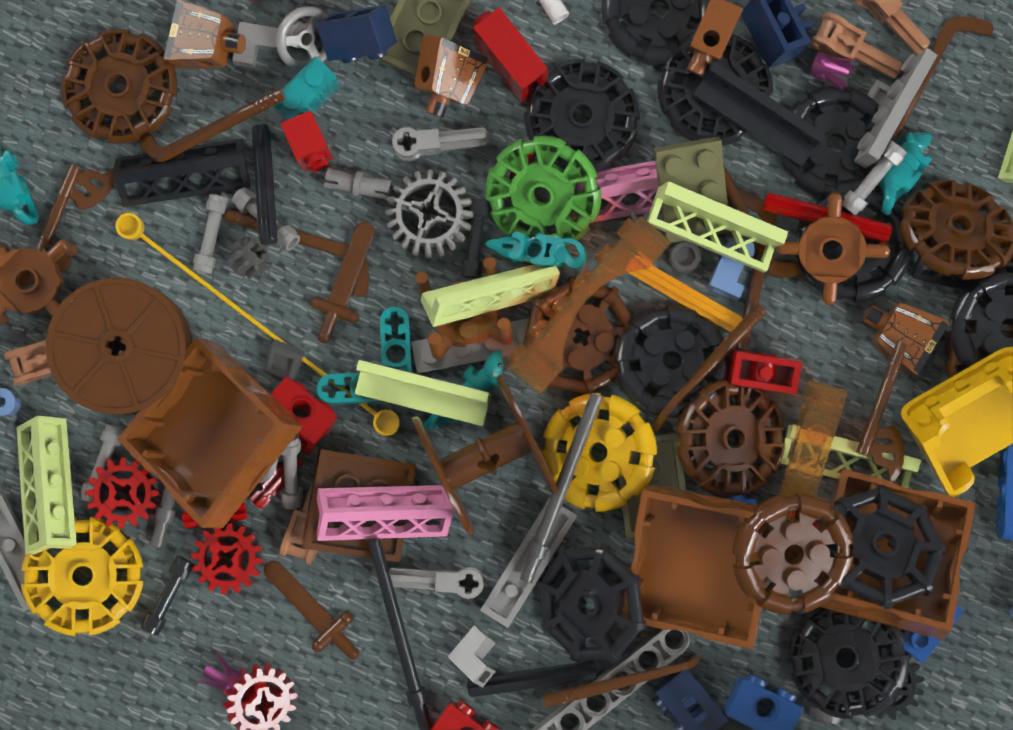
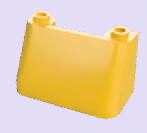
[901,347,1013,497]

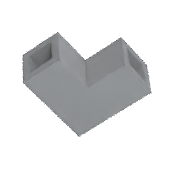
[232,22,278,68]
[448,625,496,688]

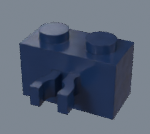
[741,0,815,68]
[316,5,397,63]
[653,669,729,730]

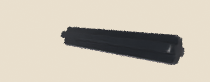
[252,124,278,245]
[467,661,597,697]

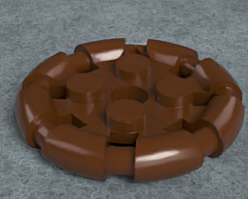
[61,29,178,144]
[899,180,1013,280]
[676,379,785,498]
[732,493,854,615]

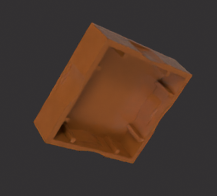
[118,337,303,528]
[814,469,976,640]
[622,483,770,649]

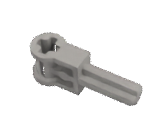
[392,127,488,162]
[389,567,484,599]

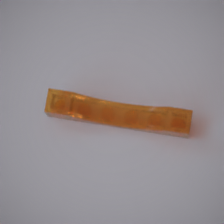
[507,216,671,394]
[778,378,848,561]

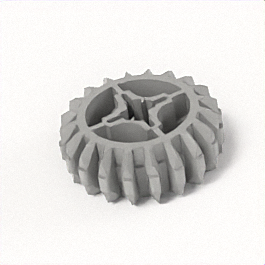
[385,170,473,258]

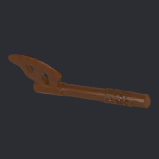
[26,164,115,275]
[856,341,908,481]

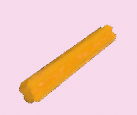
[625,255,743,333]

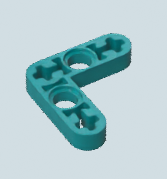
[317,307,412,405]

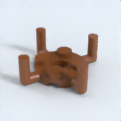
[775,191,890,305]
[0,240,77,325]
[415,257,513,360]

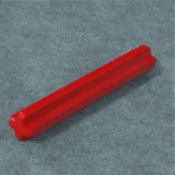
[763,193,892,242]

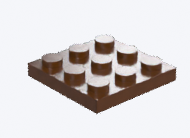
[301,449,416,562]

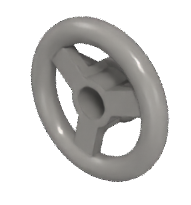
[276,6,327,70]

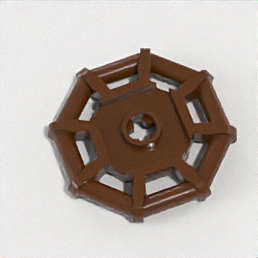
[521,276,637,395]

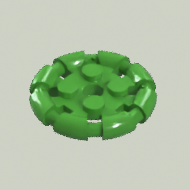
[486,135,601,246]

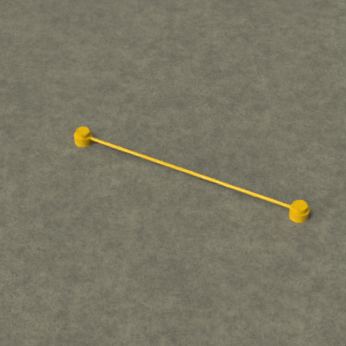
[115,213,400,436]

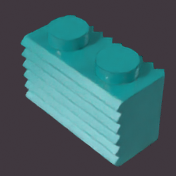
[273,56,340,121]

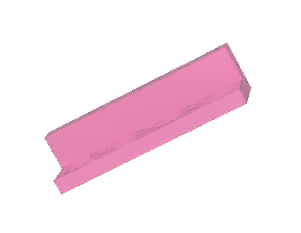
[578,161,661,223]
[316,485,454,541]

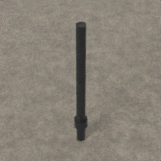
[367,538,432,730]

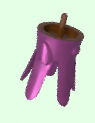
[806,51,856,91]
[196,652,242,693]

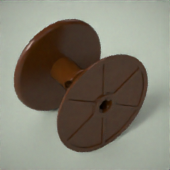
[46,278,192,414]
[412,374,560,538]

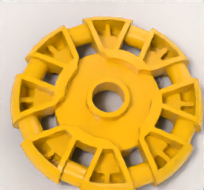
[541,393,657,512]
[21,516,144,636]

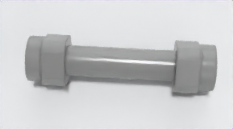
[842,140,907,215]
[232,187,300,251]
[193,194,229,275]
[79,424,124,503]
[280,434,303,510]

